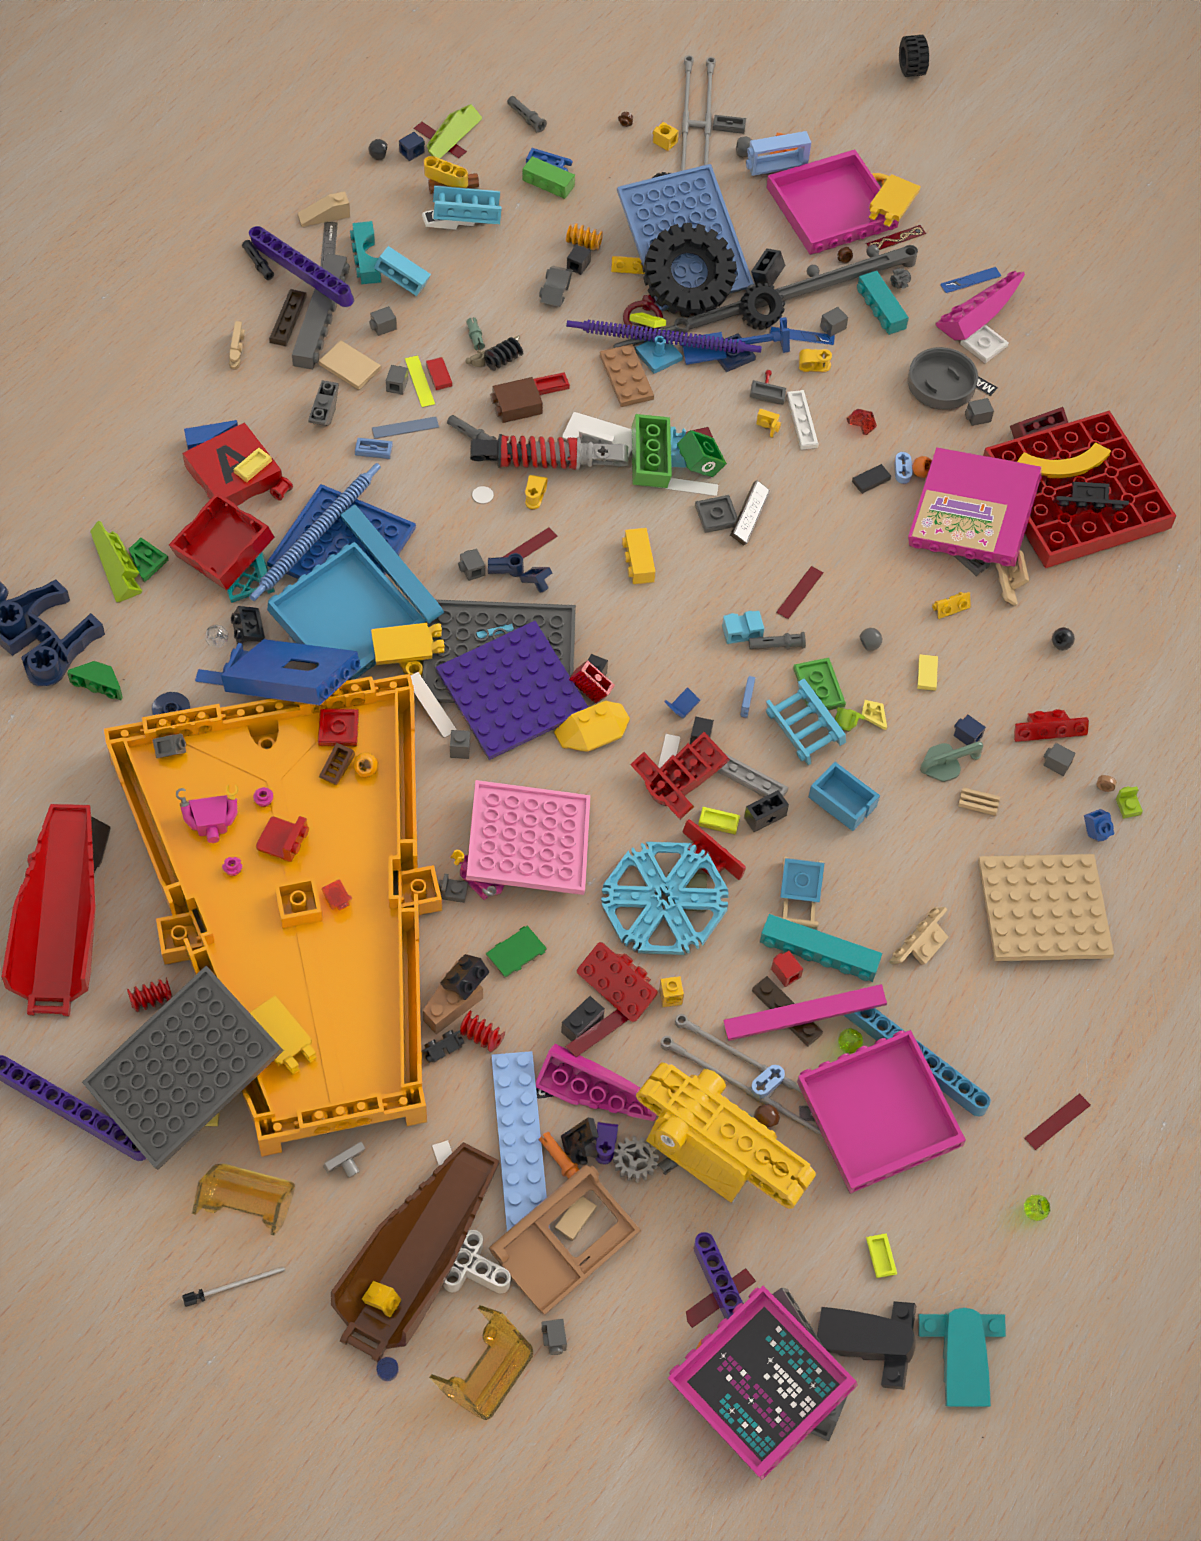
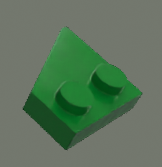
[129,538,169,582]

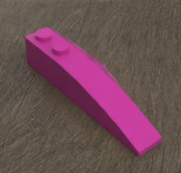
[536,1044,657,1121]

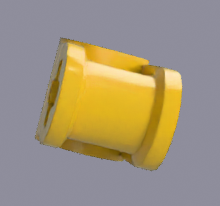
[799,349,832,372]
[525,475,548,509]

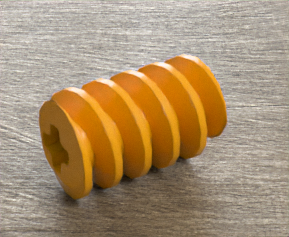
[566,223,603,251]

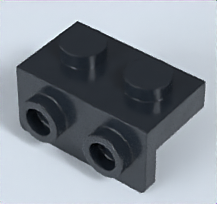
[440,954,489,1000]

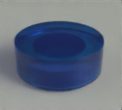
[376,1357,399,1381]

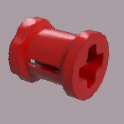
[270,477,293,501]

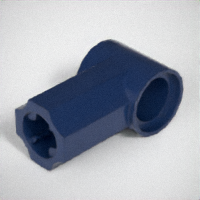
[488,553,524,577]

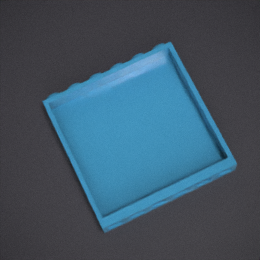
[267,542,426,681]

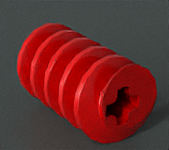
[127,977,172,1013]
[460,1010,505,1052]

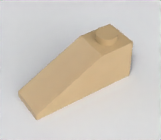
[298,191,350,227]

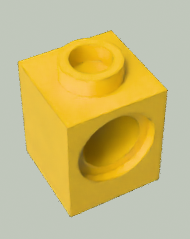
[653,122,679,151]
[659,976,684,1007]

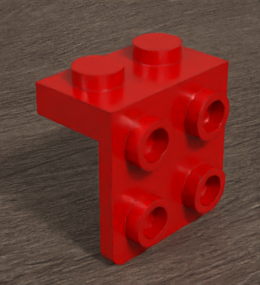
[256,816,309,862]

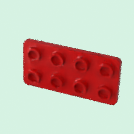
[577,942,658,1022]

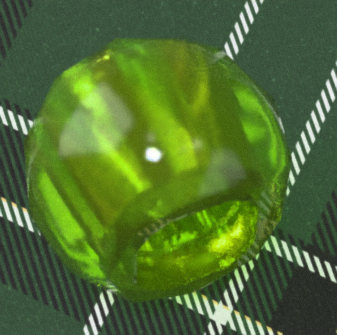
[838,1028,863,1054]
[1024,1194,1051,1221]

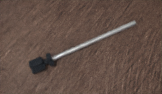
[182,1267,285,1307]

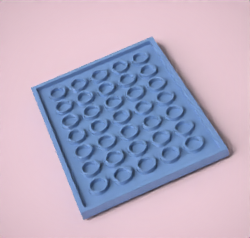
[616,164,754,311]

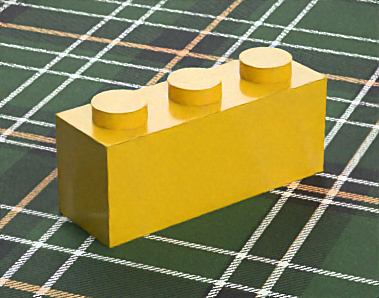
[622,528,656,584]

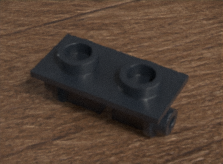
[421,1030,465,1063]

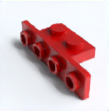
[1014,709,1089,742]
[682,819,746,880]

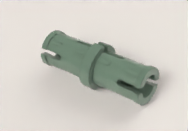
[466,317,485,350]

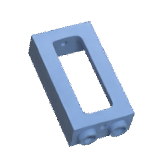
[746,131,811,176]

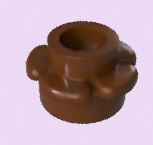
[618,112,633,127]
[837,247,853,263]

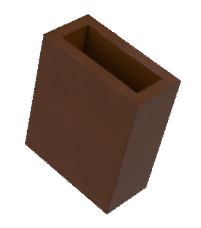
[490,377,543,423]

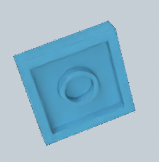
[635,336,683,374]
[780,858,825,902]

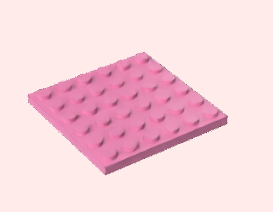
[466,780,590,895]

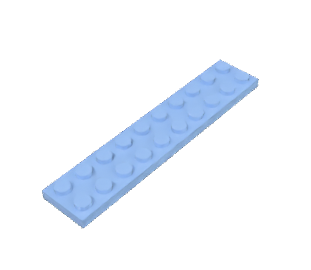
[491,1051,550,1231]

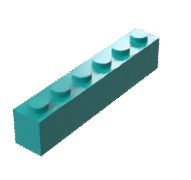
[760,914,883,982]

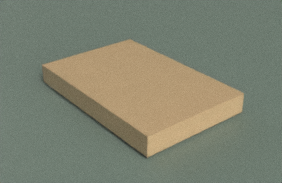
[319,341,381,390]

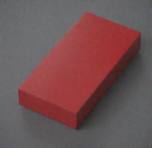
[426,357,453,390]
[534,372,570,395]

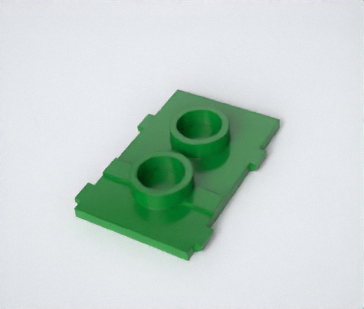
[486,925,547,977]

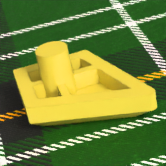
[862,700,887,730]

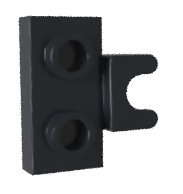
[561,1117,599,1165]

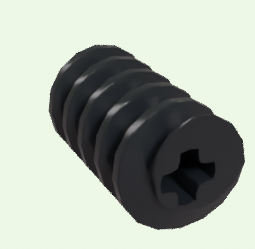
[484,337,524,371]

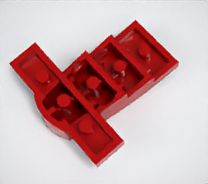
[630,732,730,820]

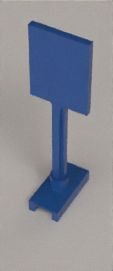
[682,317,790,365]

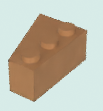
[423,961,483,1035]

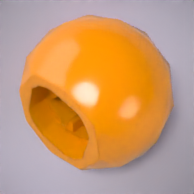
[353,753,378,777]

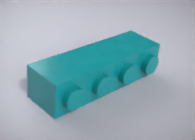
[857,271,909,335]

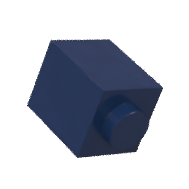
[953,714,986,745]

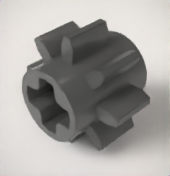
[890,268,911,289]

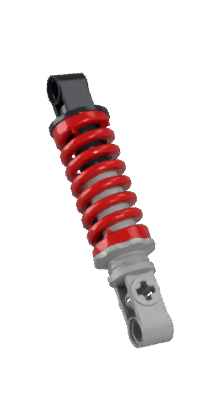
[470,434,628,470]

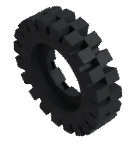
[643,223,737,317]

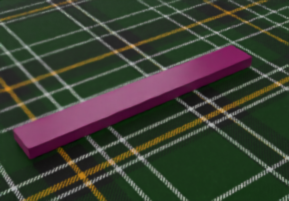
[723,984,887,1041]

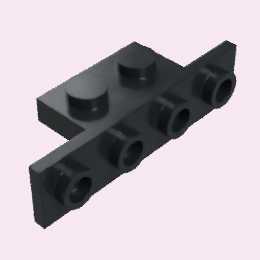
[1053,482,1129,510]

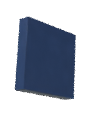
[717,333,756,372]

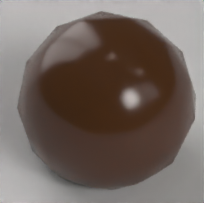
[754,1104,780,1128]

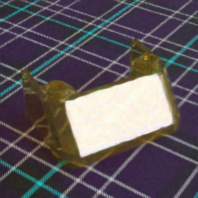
[192,1164,295,1236]
[429,1305,533,1420]

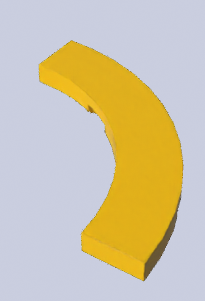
[1017,443,1111,478]

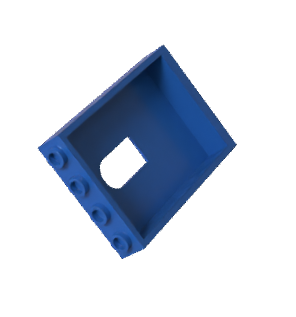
[221,639,361,705]

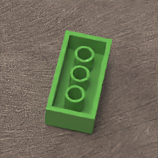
[631,414,672,488]

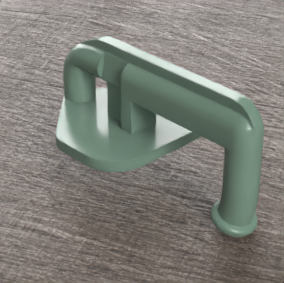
[920,741,983,782]

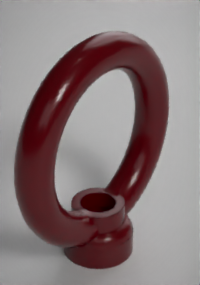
[623,295,663,331]

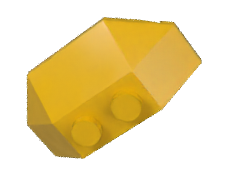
[554,701,630,752]

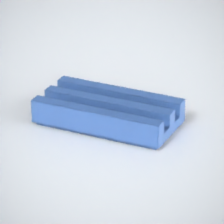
[355,438,393,459]
[740,676,755,718]

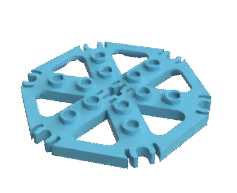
[601,842,729,955]

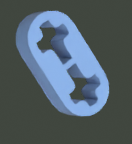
[894,452,912,484]
[751,1065,785,1099]

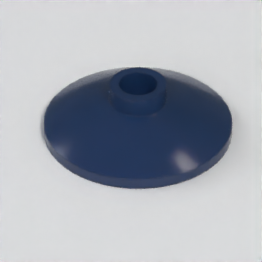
[152,692,190,715]

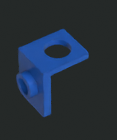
[664,687,701,719]

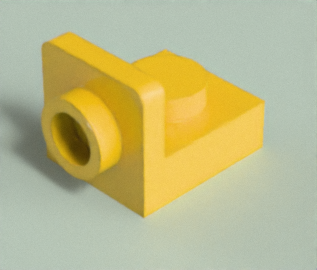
[756,409,781,438]

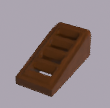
[319,743,355,785]

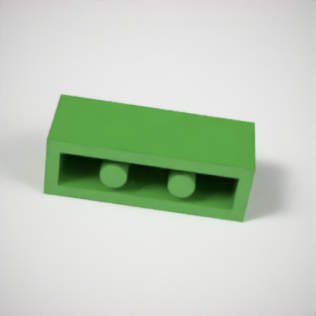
[522,156,575,199]

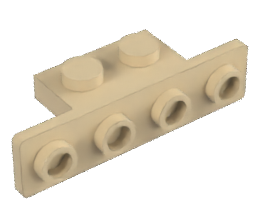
[995,550,1030,606]
[889,907,949,965]

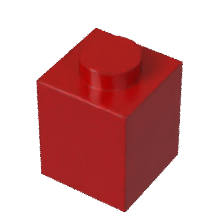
[771,951,803,987]

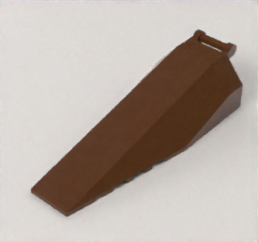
[331,1142,500,1362]

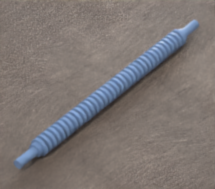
[249,463,381,601]

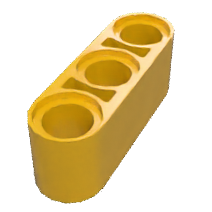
[424,156,468,188]

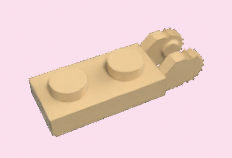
[229,321,245,370]

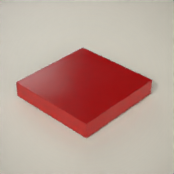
[318,709,359,746]

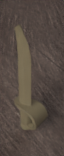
[465,335,520,367]

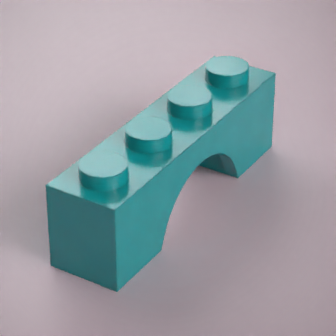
[350,221,381,285]

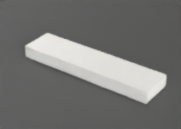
[786,390,818,450]

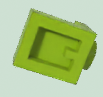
[1116,786,1143,818]

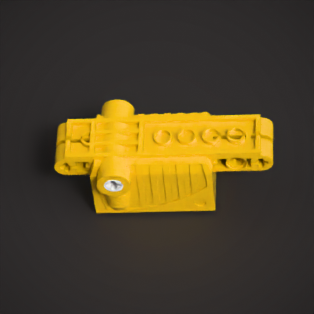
[636,1062,816,1209]

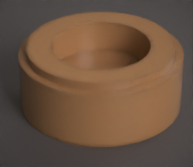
[1096,775,1117,792]

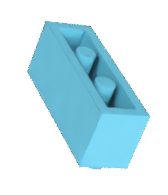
[374,246,431,296]

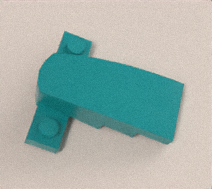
[918,1308,1006,1407]

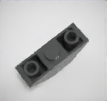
[308,380,339,426]

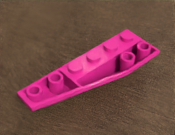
[935,271,1025,340]

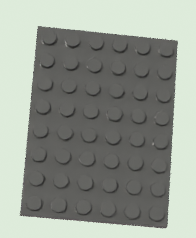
[423,599,576,703]
[82,966,284,1170]

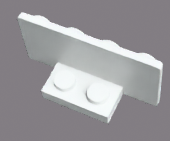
[562,412,632,458]

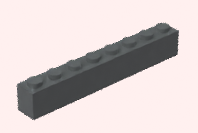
[292,253,350,370]

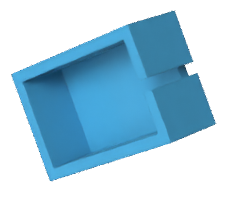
[808,762,880,831]

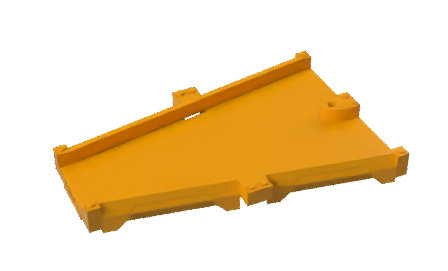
[104,674,442,1157]

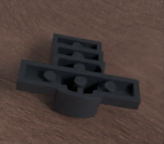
[817,1301,917,1390]

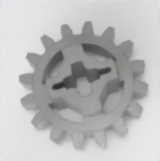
[613,1136,659,1182]

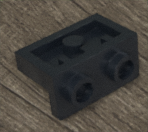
[231,606,265,645]

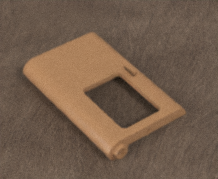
[489,1165,641,1315]

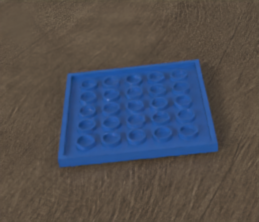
[267,484,416,579]

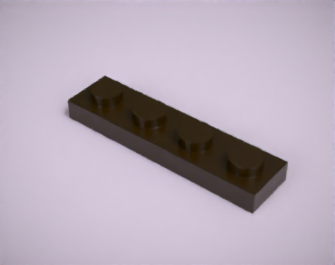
[752,976,823,1047]

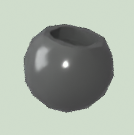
[736,136,752,157]
[860,628,883,651]

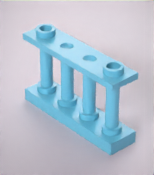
[433,186,502,225]
[766,679,846,765]

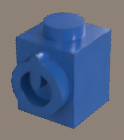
[1084,809,1114,841]

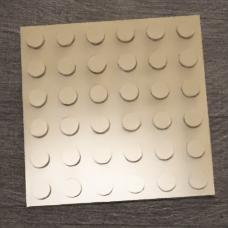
[978,854,1114,961]

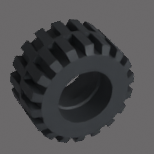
[899,34,929,77]
[739,283,785,330]

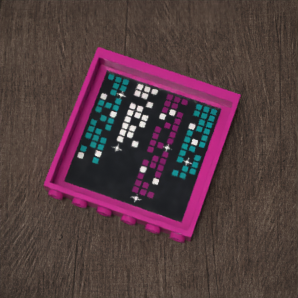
[668,1286,858,1481]

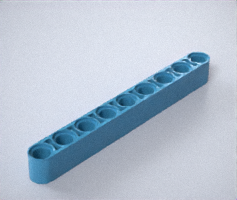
[340,504,444,623]
[844,1008,991,1117]

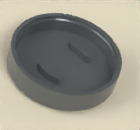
[908,347,978,410]

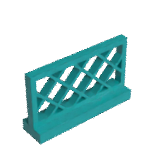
[227,552,275,603]

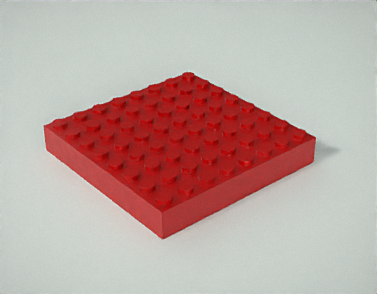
[983,410,1176,568]

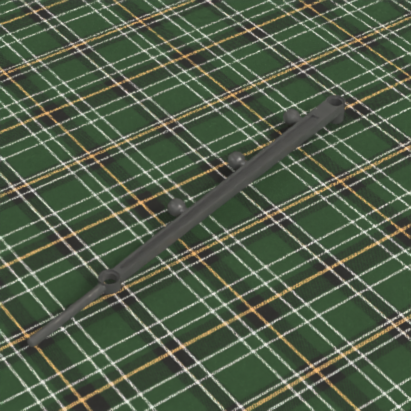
[613,245,918,348]

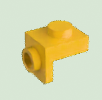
[362,1281,401,1317]

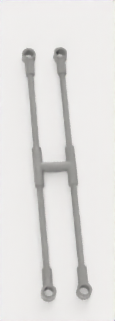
[681,55,716,171]
[661,1014,823,1137]

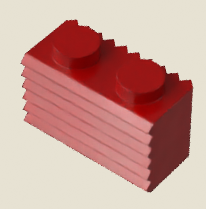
[569,660,615,704]

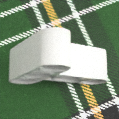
[443,1230,511,1294]

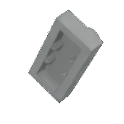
[323,1142,365,1178]

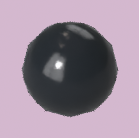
[368,139,388,160]
[1051,627,1075,651]

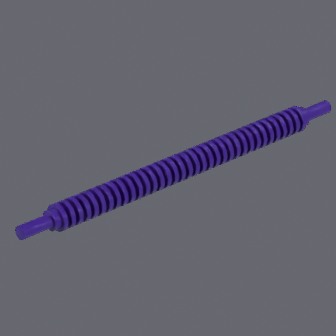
[566,319,762,354]

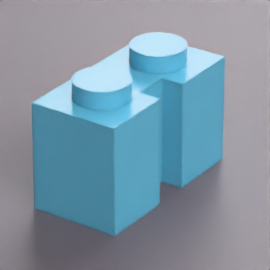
[722,611,764,644]

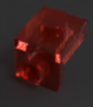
[846,409,877,435]
[321,879,353,911]

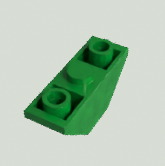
[67,661,123,700]

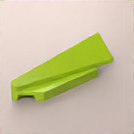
[426,104,482,158]
[90,521,142,602]

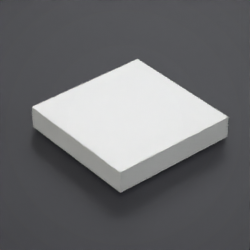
[960,324,1009,364]

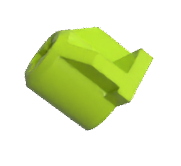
[835,707,865,732]

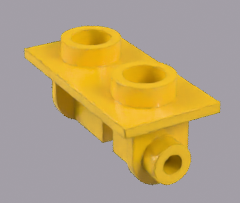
[611,256,645,274]
[932,592,971,619]

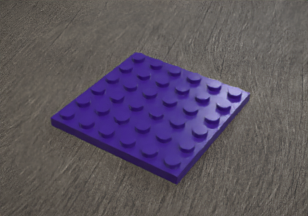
[436,621,589,760]

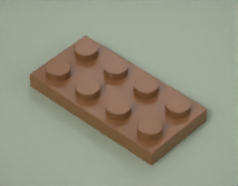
[600,344,654,407]

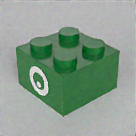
[677,430,727,477]

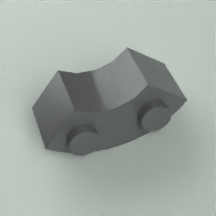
[539,266,573,307]

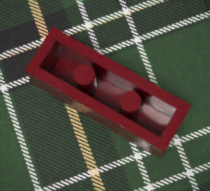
[1010,407,1069,439]

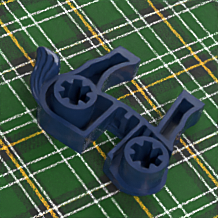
[0,579,105,686]

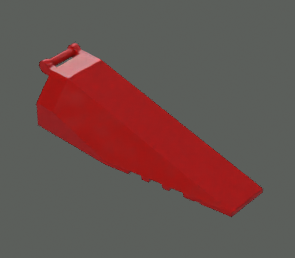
[1,804,96,1016]

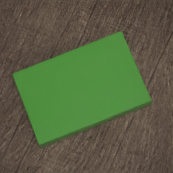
[793,658,846,714]

